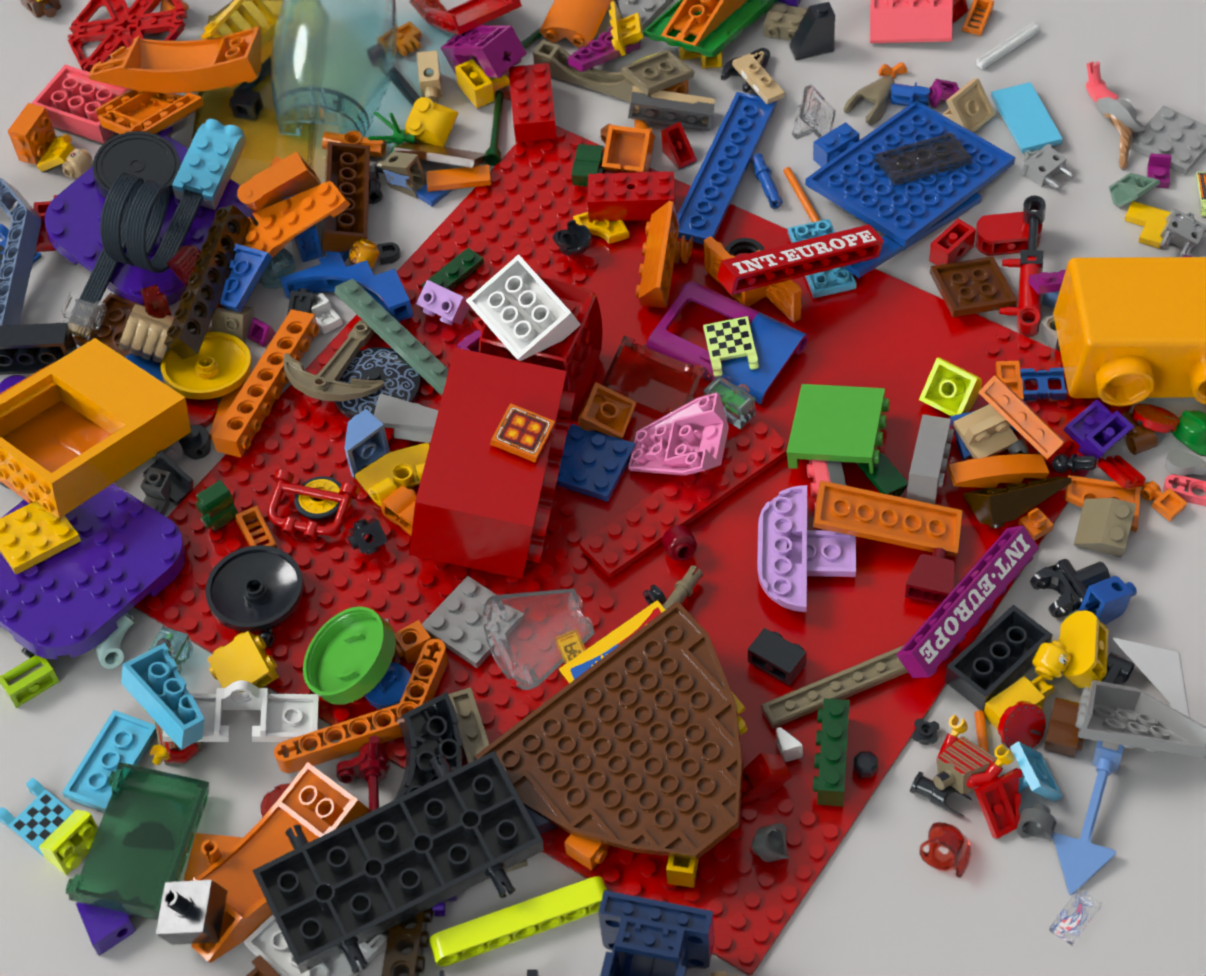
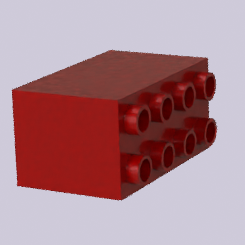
[409,347,576,579]

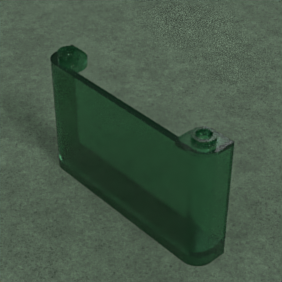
[66,762,209,920]

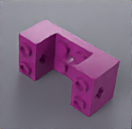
[440,25,527,78]

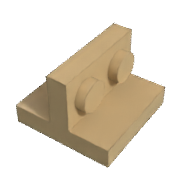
[942,78,996,133]
[953,404,1018,459]

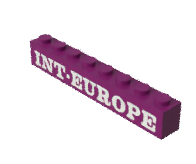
[896,525,1039,678]

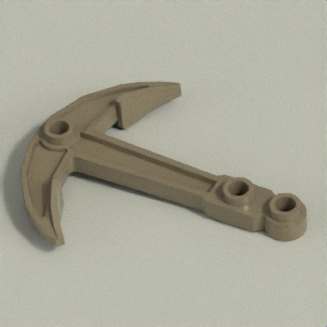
[283,320,385,401]

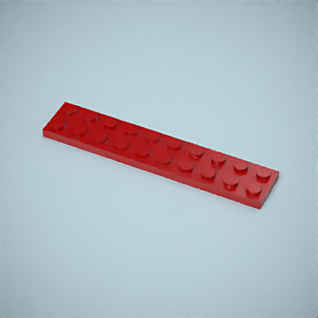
[579,418,789,579]

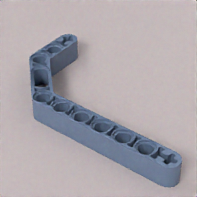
[0,177,42,326]

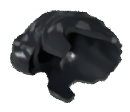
[553,220,592,256]

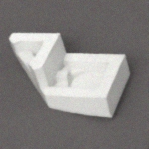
[311,293,343,334]

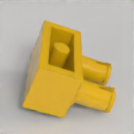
[455,59,510,109]

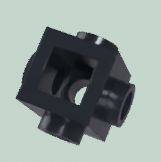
[348,518,388,555]

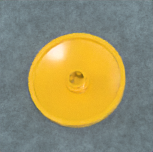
[161,332,252,400]

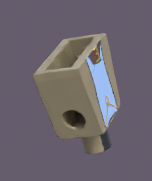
[377,152,427,198]

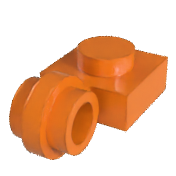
[1140,481,1187,522]

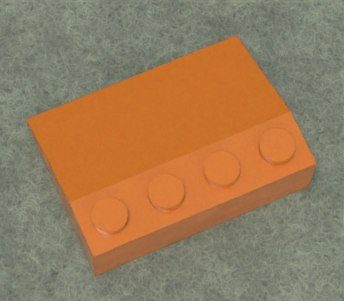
[636,201,680,308]

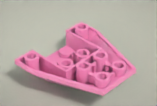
[628,393,729,475]

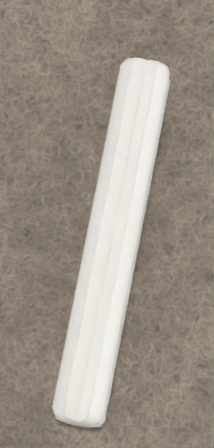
[976,23,1040,70]

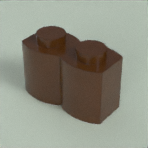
[1043,697,1084,757]

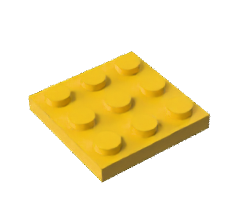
[0,502,81,575]

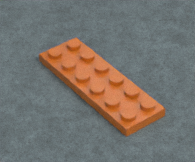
[813,480,962,557]

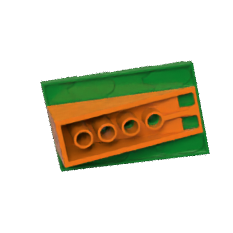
[643,0,777,57]

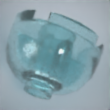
[258,248,297,289]

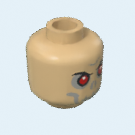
[62,148,93,179]

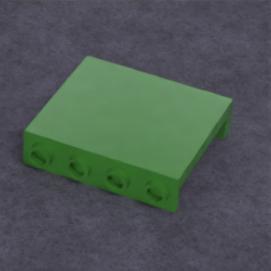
[786,384,890,474]

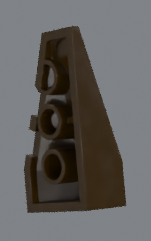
[964,476,1072,528]

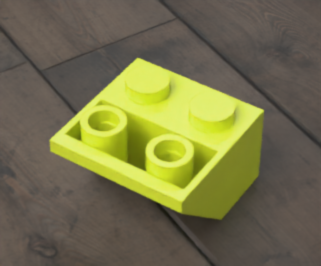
[39,809,104,875]

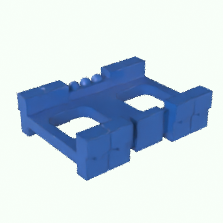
[1020,368,1067,401]

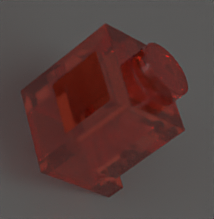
[140,284,172,319]

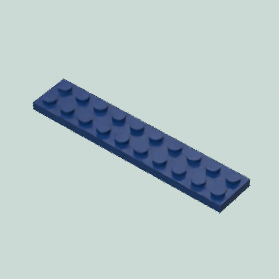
[677,92,776,244]

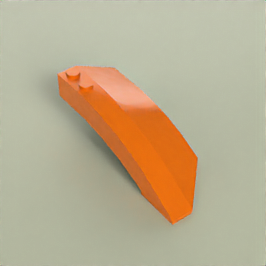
[88,26,261,93]
[192,762,369,963]

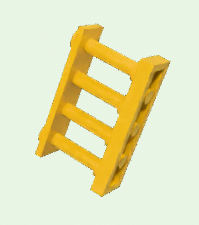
[200,0,289,49]

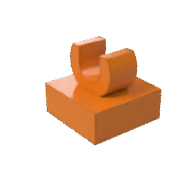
[1019,508,1054,541]

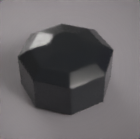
[853,751,878,778]

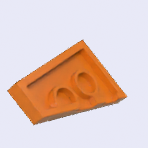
[1065,475,1141,532]

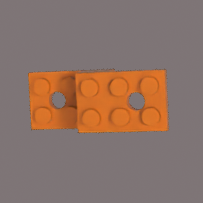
[704,236,802,323]

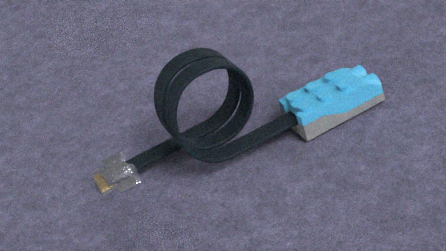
[61,119,247,340]

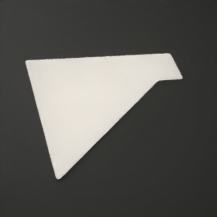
[1113,638,1189,717]

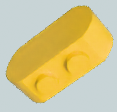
[1058,611,1109,688]

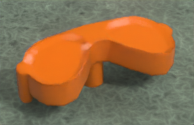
[878,62,908,79]

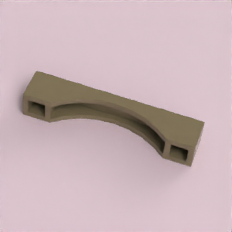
[533,40,636,102]

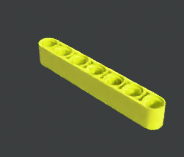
[429,876,607,967]

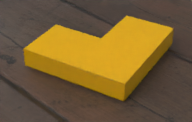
[1124,201,1171,249]

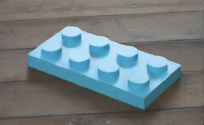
[62,710,157,814]

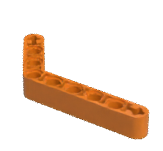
[274,639,448,774]

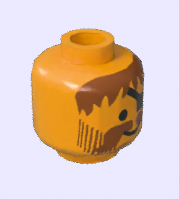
[348,239,380,270]

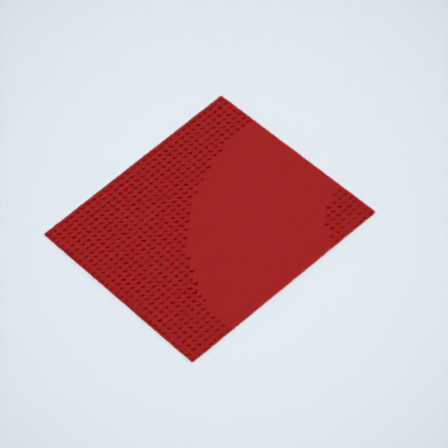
[134,125,1134,975]

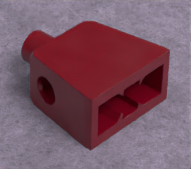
[905,548,955,605]

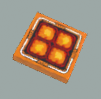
[490,403,555,463]

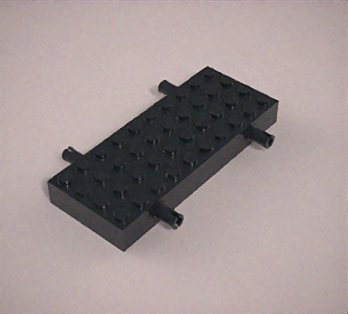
[252,751,544,974]

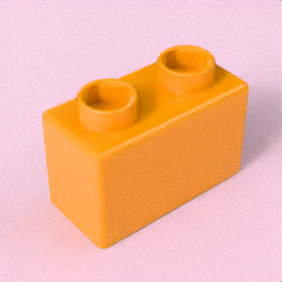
[1053,257,1206,406]

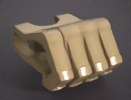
[118,304,174,363]

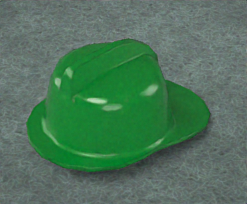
[1171,410,1206,456]

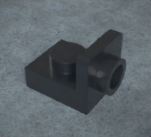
[287,288,317,315]

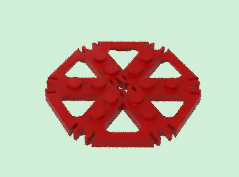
[67,0,188,72]

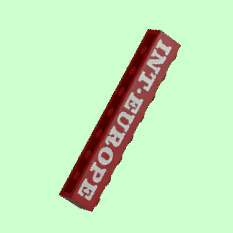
[717,224,884,295]

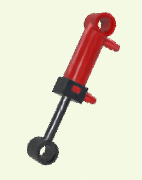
[999,195,1046,337]

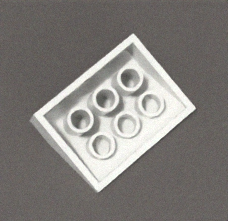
[466,254,581,361]

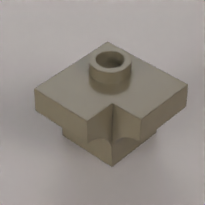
[212,306,254,344]

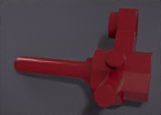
[336,735,390,812]

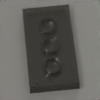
[875,133,972,186]

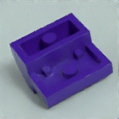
[1063,399,1134,459]

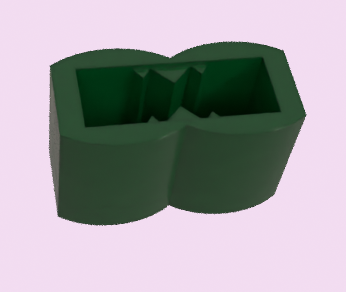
[571,144,604,187]
[195,480,238,532]

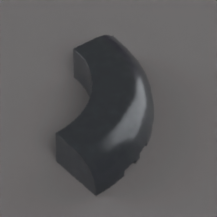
[392,692,462,801]

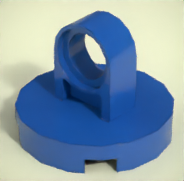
[365,662,411,709]

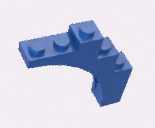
[280,252,414,322]

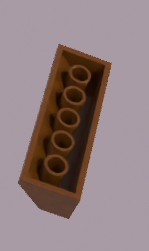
[322,141,370,253]

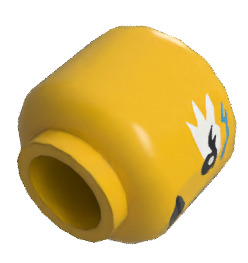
[1032,641,1071,680]

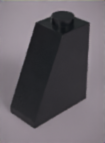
[789,2,835,61]

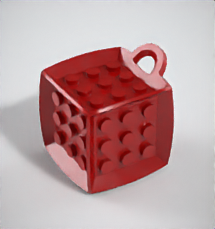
[479,277,602,415]

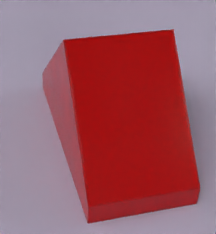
[661,122,697,169]

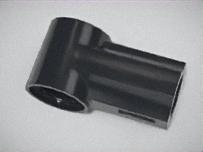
[1101,652,1135,685]

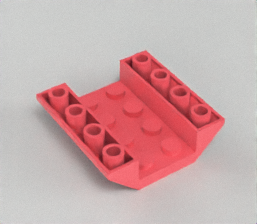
[870,0,953,43]

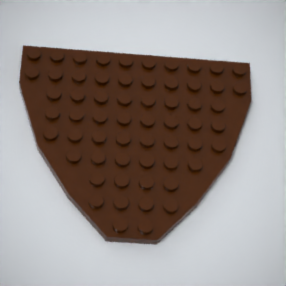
[475,601,743,860]

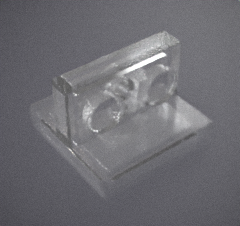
[792,84,836,140]

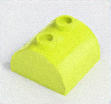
[919,357,982,416]

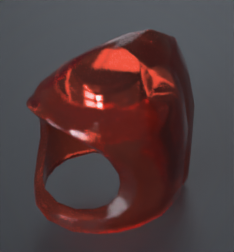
[919,822,972,878]

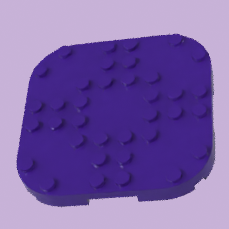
[45,134,255,308]
[0,483,186,660]

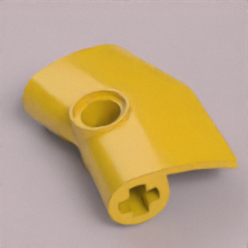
[355,443,429,506]

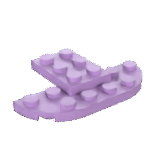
[757,485,856,612]

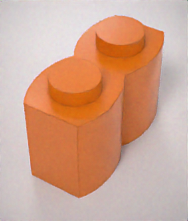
[381,486,417,536]

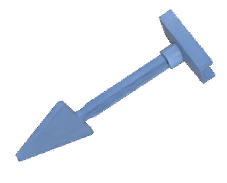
[1052,741,1124,895]

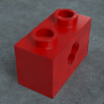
[929,218,976,265]

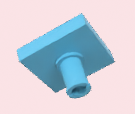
[1010,741,1063,802]

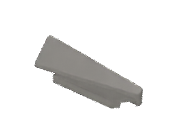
[374,394,438,443]

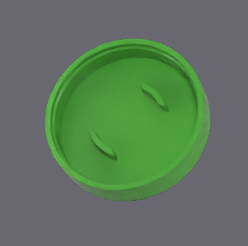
[303,607,396,705]

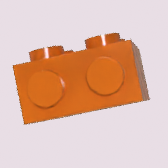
[8,103,56,165]

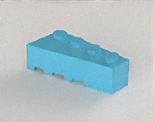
[121,643,205,750]

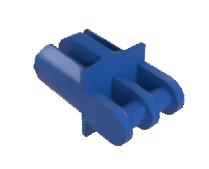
[890,82,930,107]

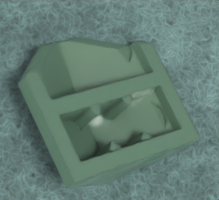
[1109,173,1160,207]

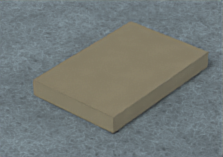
[621,50,695,96]

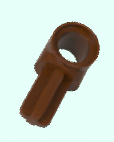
[1123,412,1158,455]

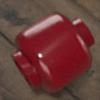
[662,525,697,561]

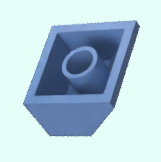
[344,409,390,479]

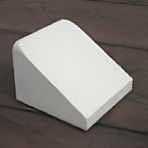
[776,727,803,762]

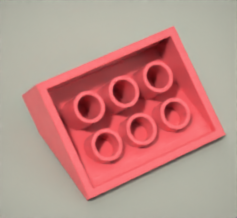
[31,64,129,144]

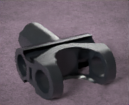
[1030,559,1110,618]

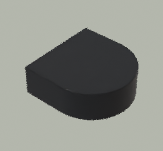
[377,242,401,265]

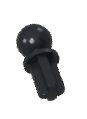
[1052,454,1096,473]

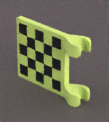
[703,316,759,377]

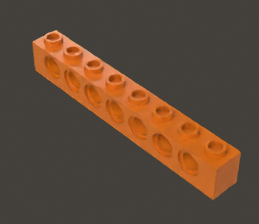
[212,309,319,457]

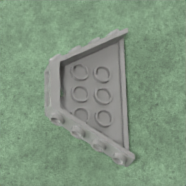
[1075,680,1206,758]

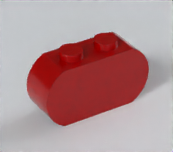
[974,212,1043,256]

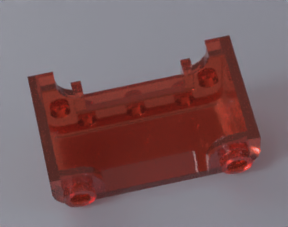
[602,335,713,415]

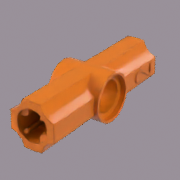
[322,131,387,158]

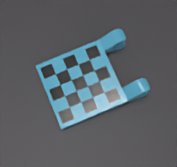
[0,778,73,858]

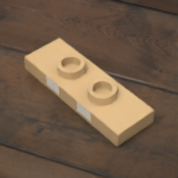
[732,53,785,104]

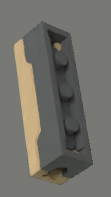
[628,86,715,131]

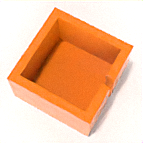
[602,125,655,173]

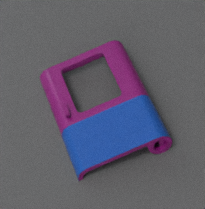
[646,281,808,404]

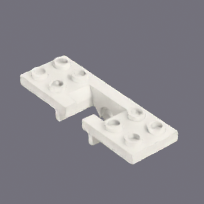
[162,680,319,742]

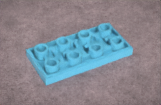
[991,82,1063,154]
[788,219,856,298]

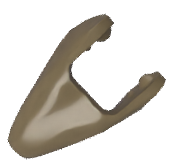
[844,77,895,125]

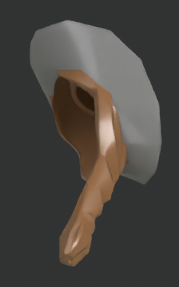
[1095,97,1145,170]

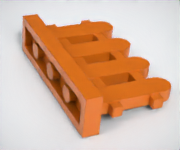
[978,375,1065,459]

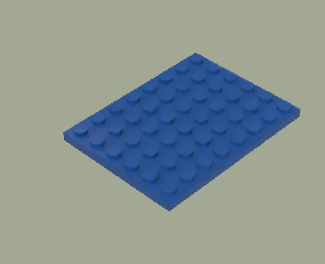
[805,100,1016,247]

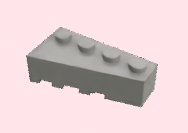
[906,415,954,504]

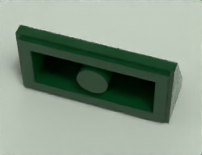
[858,453,908,497]

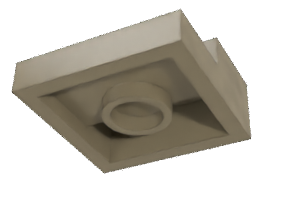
[764,4,808,40]

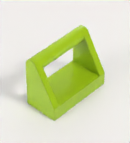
[0,655,59,708]

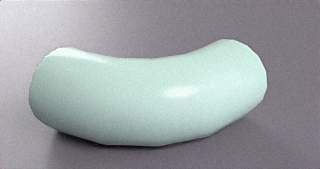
[96,612,136,669]

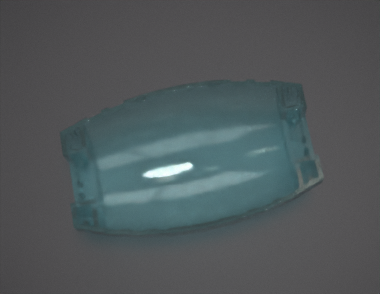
[271,0,398,137]

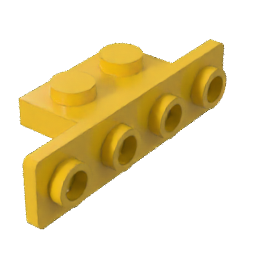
[609,1,644,56]

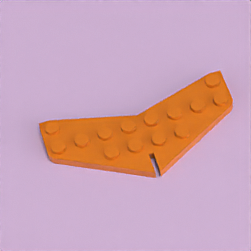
[217,181,351,307]

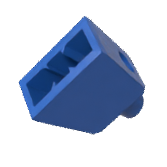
[1079,576,1137,625]

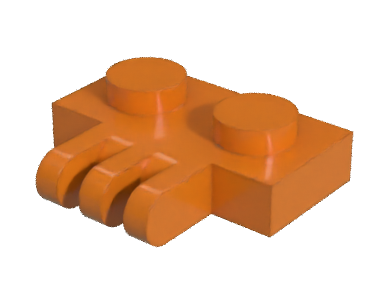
[377,21,422,57]

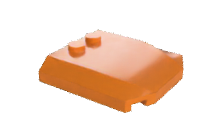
[95,89,204,134]

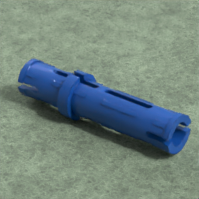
[751,153,783,209]

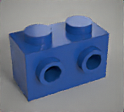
[813,122,860,167]

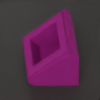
[247,317,276,347]

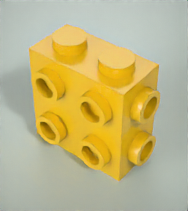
[207,631,279,692]

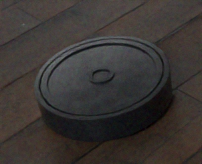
[93,131,180,199]

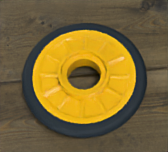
[294,476,342,519]

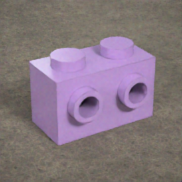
[416,280,470,326]

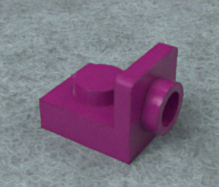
[929,79,960,108]
[1147,153,1171,189]

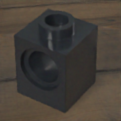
[229,88,264,121]

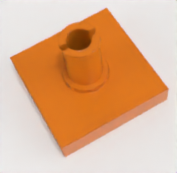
[183,833,243,881]

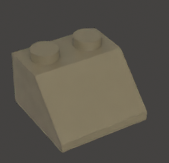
[1073,498,1136,557]

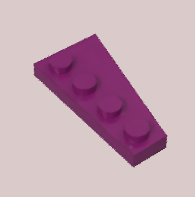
[568,27,641,72]

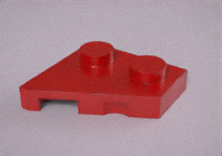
[974,768,1023,839]

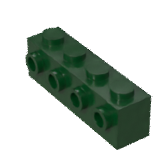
[813,698,850,807]

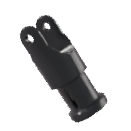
[368,164,383,204]
[910,771,972,817]

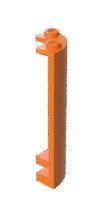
[539,0,612,49]

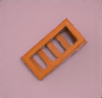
[962,0,995,36]
[235,506,277,547]

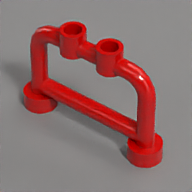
[267,469,360,540]

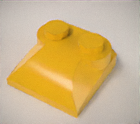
[405,97,459,147]

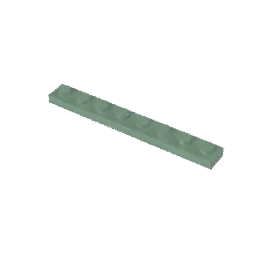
[334,278,449,395]

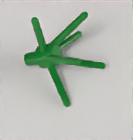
[368,111,415,156]

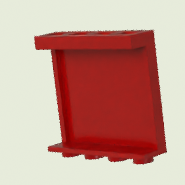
[424,0,522,35]

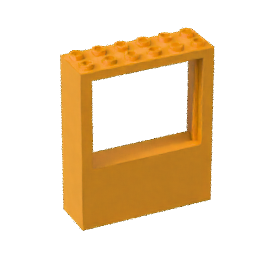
[0,338,191,519]

